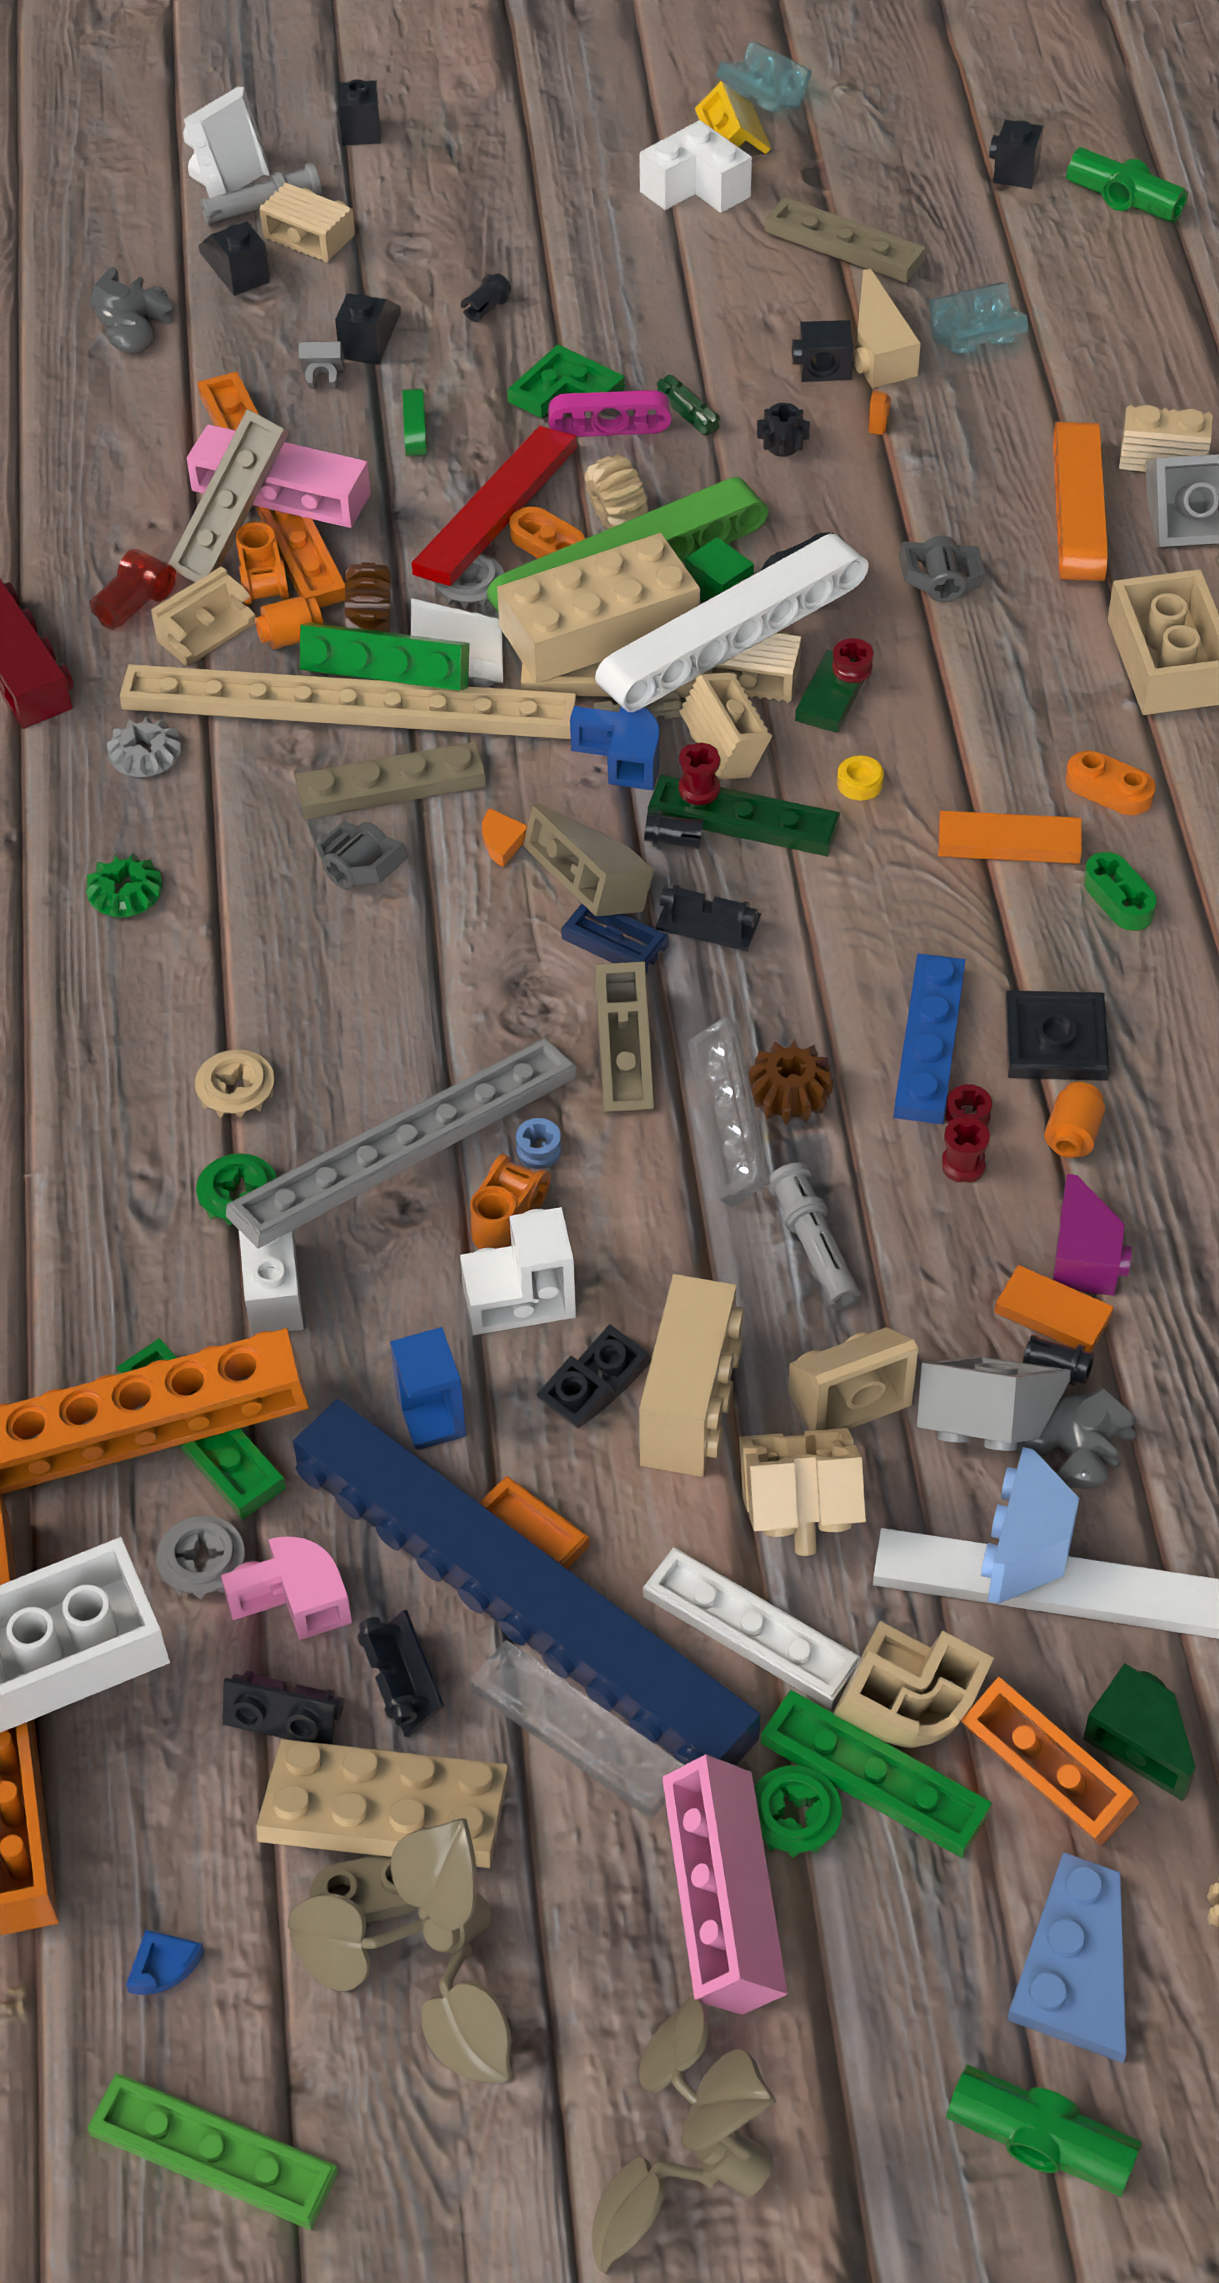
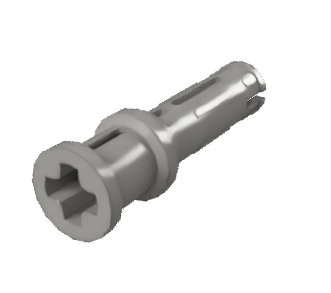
[200,162,322,225]
[766,1162,861,1310]

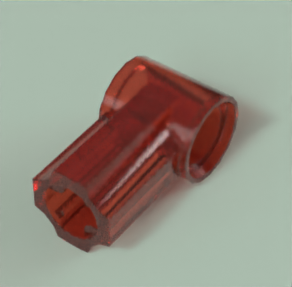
[89,548,176,631]

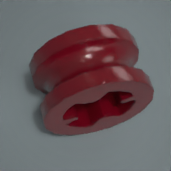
[832,638,874,683]
[946,1084,992,1127]

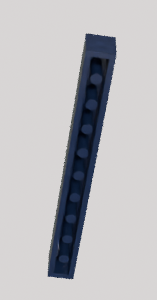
[293,1398,761,1768]

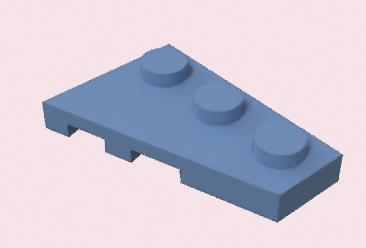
[1007,1852,1126,2064]

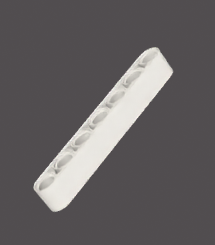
[595,533,869,712]

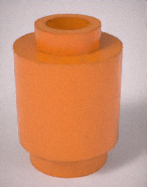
[255,596,323,650]
[1044,1082,1106,1158]

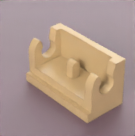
[151,567,256,667]

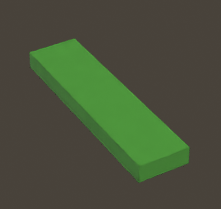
[87,2073,338,2230]

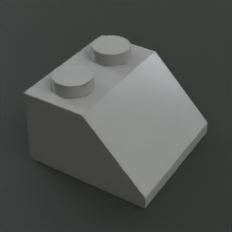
[1145,454,1219,547]
[917,1356,1071,1451]

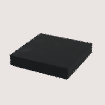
[1005,990,1109,1081]

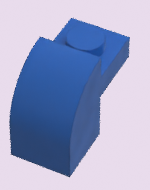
[570,706,660,791]

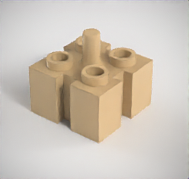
[739,1428,866,1556]

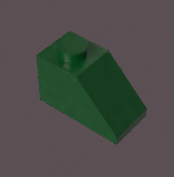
[1083,1663,1196,1802]

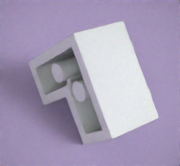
[640,120,752,213]
[460,1207,576,1335]

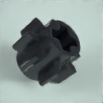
[757,403,810,457]

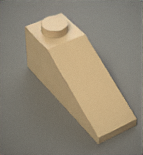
[853,268,921,388]

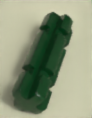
[657,374,720,436]

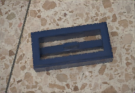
[561,904,668,974]

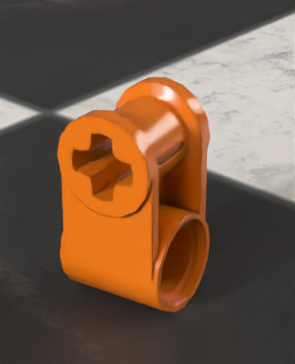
[236,521,289,606]
[470,1153,551,1249]

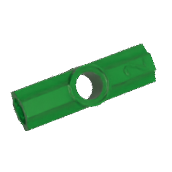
[1066,147,1188,223]
[946,2064,1142,2197]

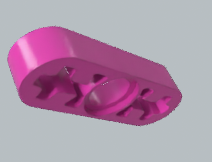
[548,390,671,437]

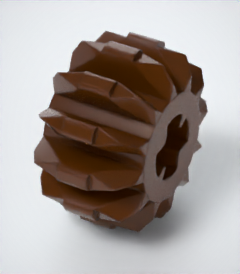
[345,562,391,632]
[748,1039,833,1125]

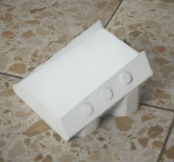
[183,86,270,198]
[411,598,503,687]

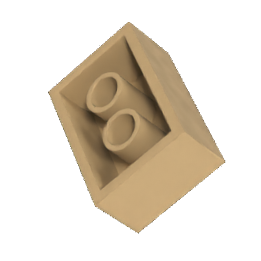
[1107,569,1219,715]
[639,1274,745,1477]

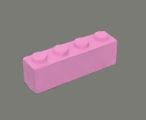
[187,424,371,528]
[662,1754,788,2015]

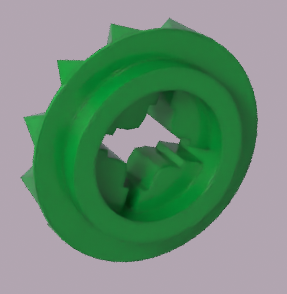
[86,853,162,917]
[196,1153,277,1227]
[754,1766,842,1858]

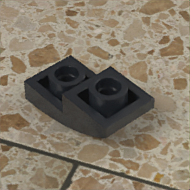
[536,1324,652,1429]

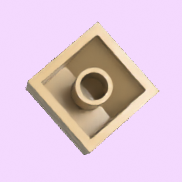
[788,1327,918,1431]

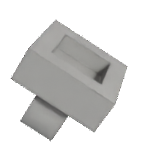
[299,342,344,388]

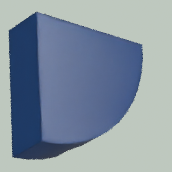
[126,1930,204,1995]

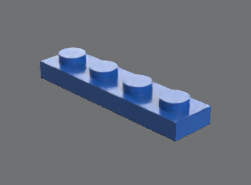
[893,953,966,1124]

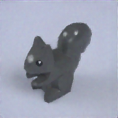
[90,267,173,353]
[1015,1388,1137,1489]

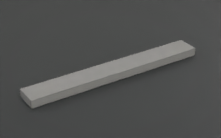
[226,1038,577,1249]

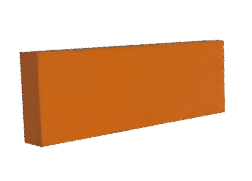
[938,811,1082,864]

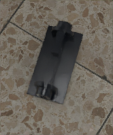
[656,884,761,951]
[357,1610,445,1737]
[222,1671,344,1745]

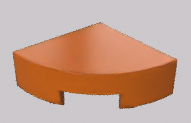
[868,390,891,435]
[482,808,527,867]

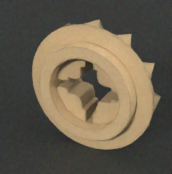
[195,1050,275,1119]

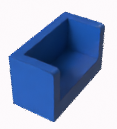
[390,1327,466,1450]

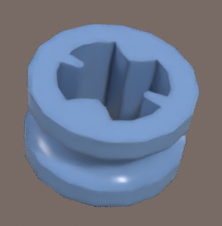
[516,1118,561,1169]

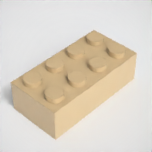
[497,533,700,684]

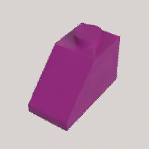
[1053,1174,1132,1296]

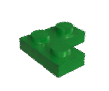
[507,344,625,418]

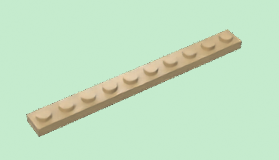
[119,664,576,739]

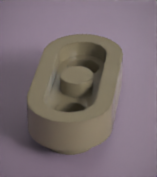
[310,1855,420,1923]

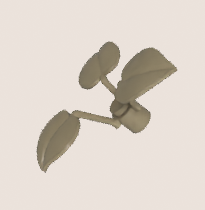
[288,1818,513,2083]
[592,1996,776,2275]

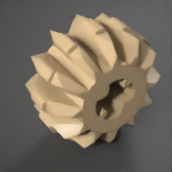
[584,454,648,529]

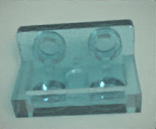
[716,41,812,112]
[929,282,1029,353]

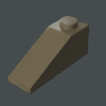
[523,804,654,916]
[594,962,654,1113]

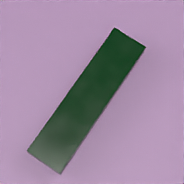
[647,774,840,857]

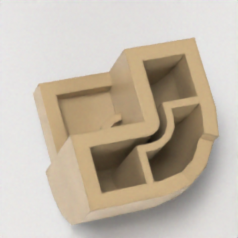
[834,1621,994,1749]

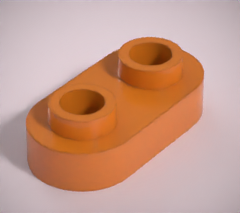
[510,507,585,559]
[1065,751,1156,815]

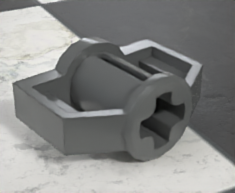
[898,536,985,602]
[316,821,408,890]

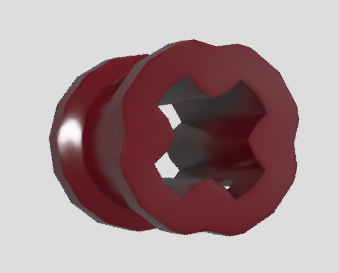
[679,742,721,805]
[942,1116,990,1182]

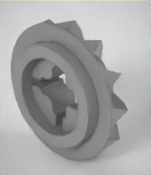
[435,553,504,609]
[107,716,181,777]
[156,1516,246,1600]

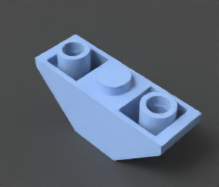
[981,1447,1079,1604]

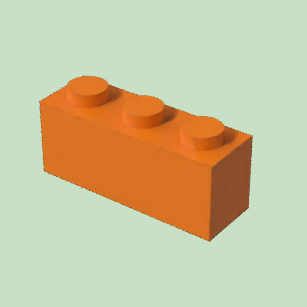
[961,1677,1140,1847]

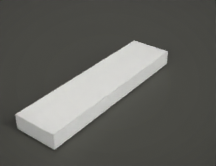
[643,1547,861,1709]

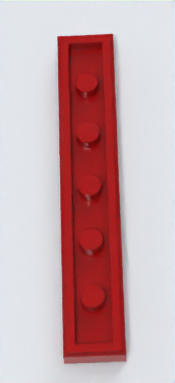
[411,425,577,586]

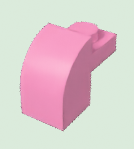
[221,1536,352,1640]

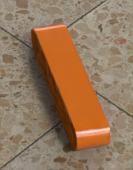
[1053,421,1107,581]

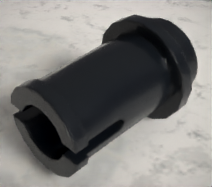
[460,273,511,322]
[644,810,703,849]
[1023,1334,1094,1386]

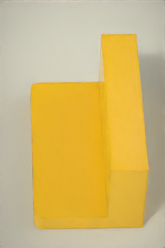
[695,81,771,154]

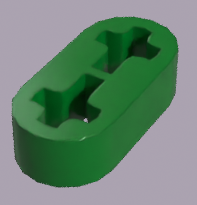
[402,388,427,456]
[1084,852,1157,931]

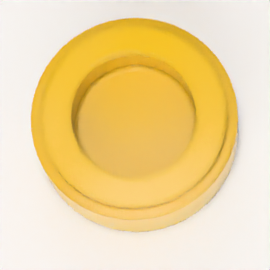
[837,755,884,801]

